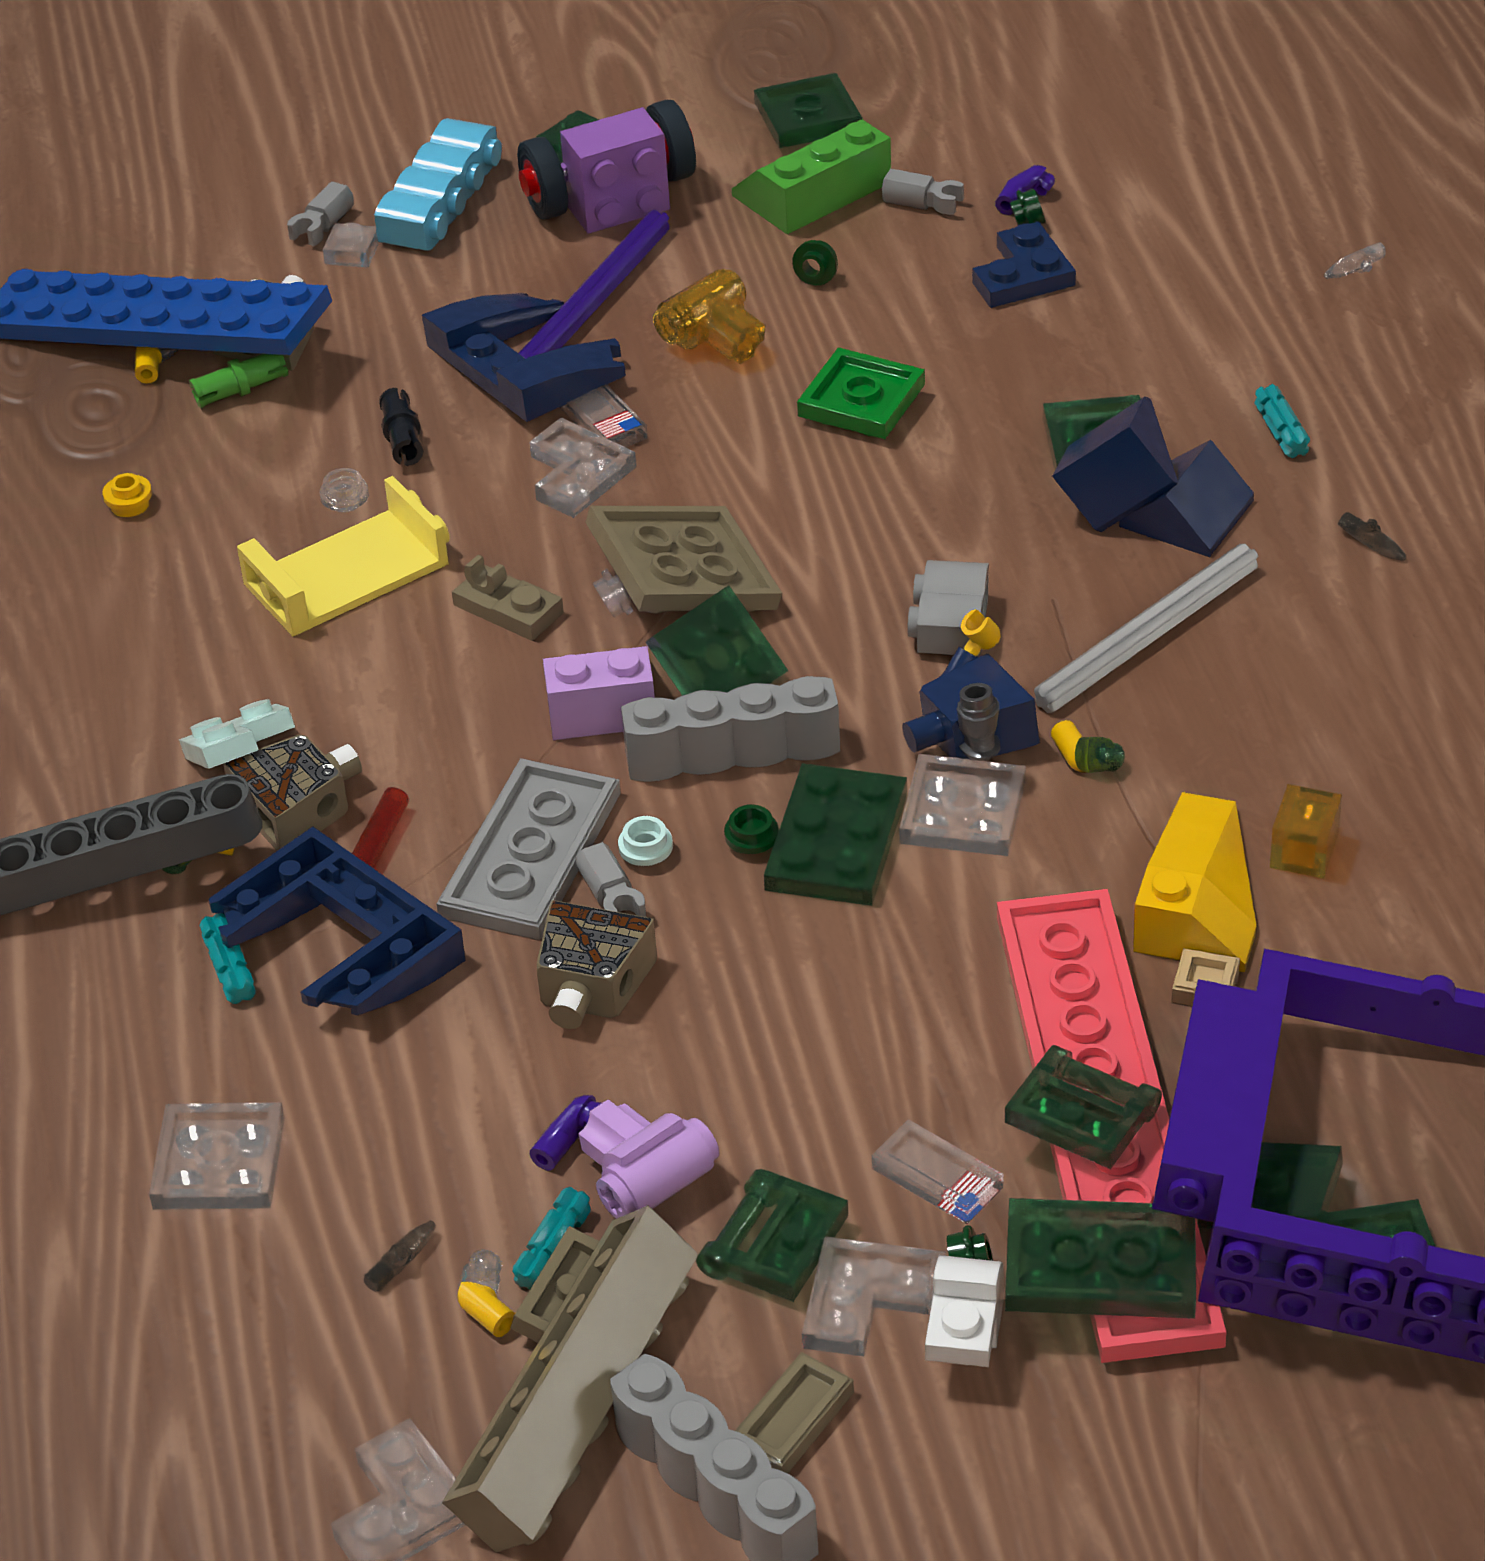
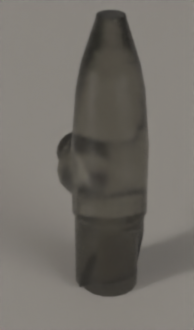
[1338,512,1407,561]
[363,1220,436,1292]

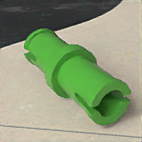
[189,354,289,409]

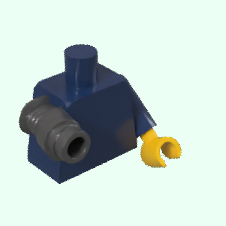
[902,609,1040,765]

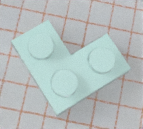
[179,699,295,769]

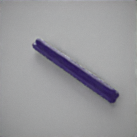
[518,209,670,359]

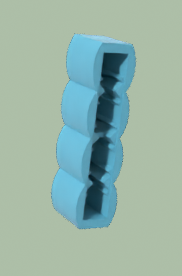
[374,118,502,251]

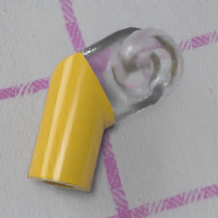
[135,346,179,384]
[457,1249,515,1337]

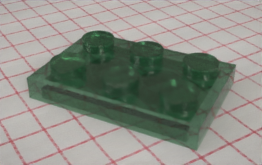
[764,763,907,906]
[1005,1198,1196,1319]

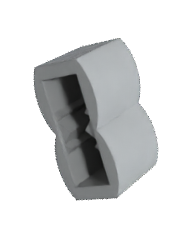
[908,560,989,656]

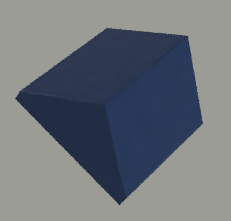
[1052,396,1179,532]
[1119,440,1254,557]

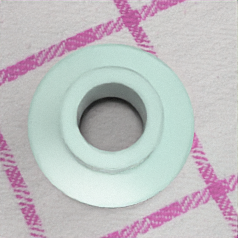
[618,816,673,866]

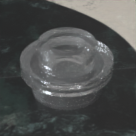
[319,468,369,512]
[593,568,634,618]

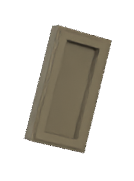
[735,1352,854,1474]

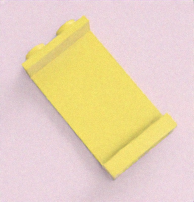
[237,476,450,637]

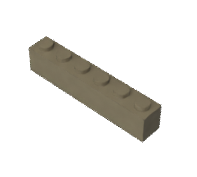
[442,1205,698,1552]

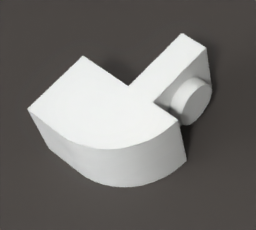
[925,1255,1004,1367]

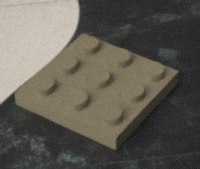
[585,506,783,614]

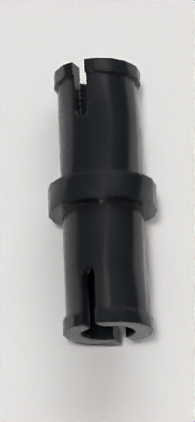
[379,388,424,466]

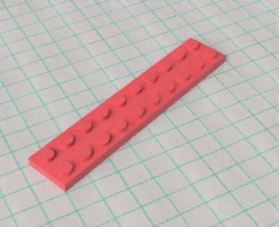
[997,889,1226,1363]

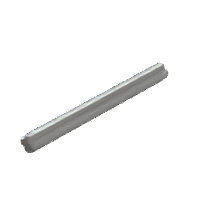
[1034,544,1258,713]

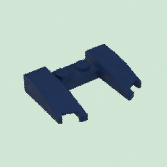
[422,293,626,422]
[209,827,466,1015]

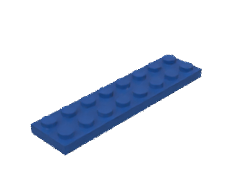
[0,269,332,355]

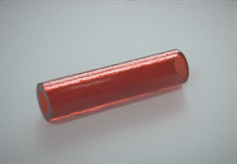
[352,787,409,868]

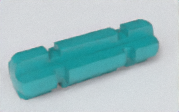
[1254,384,1310,458]
[199,913,256,1004]
[512,1187,591,1289]

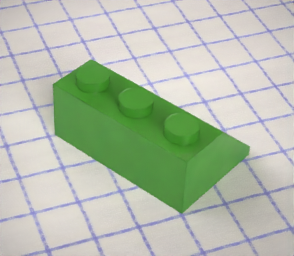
[732,119,891,234]

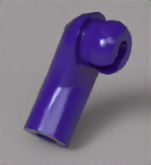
[995,165,1055,215]
[529,1095,602,1171]

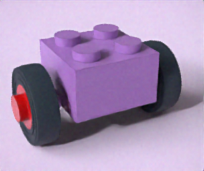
[517,100,696,234]

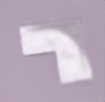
[529,418,636,518]
[802,1237,946,1357]
[331,1418,465,1561]

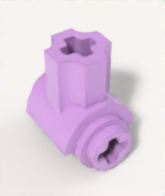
[578,1100,719,1219]

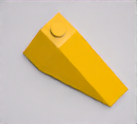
[1133,792,1257,972]

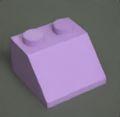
[543,646,655,740]

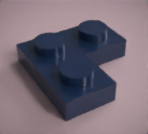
[972,222,1076,308]

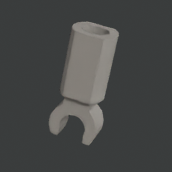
[882,168,964,215]
[287,181,354,246]
[576,842,646,917]

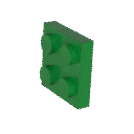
[797,347,925,439]

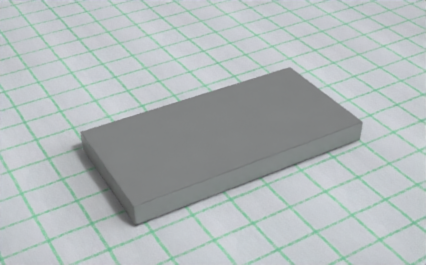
[436,758,621,941]

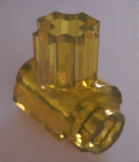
[653,269,766,364]

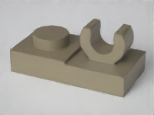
[452,554,564,641]

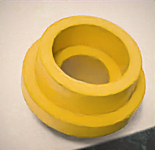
[102,473,152,517]

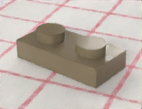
[510,1226,599,1343]

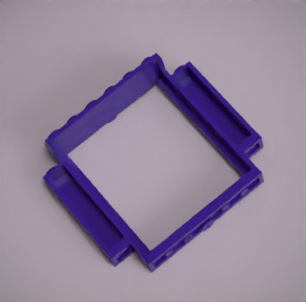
[1152,948,1485,1364]

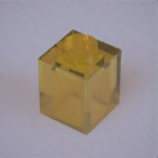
[1270,784,1342,879]

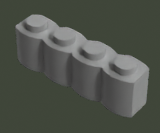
[621,676,840,782]
[610,1354,818,1561]

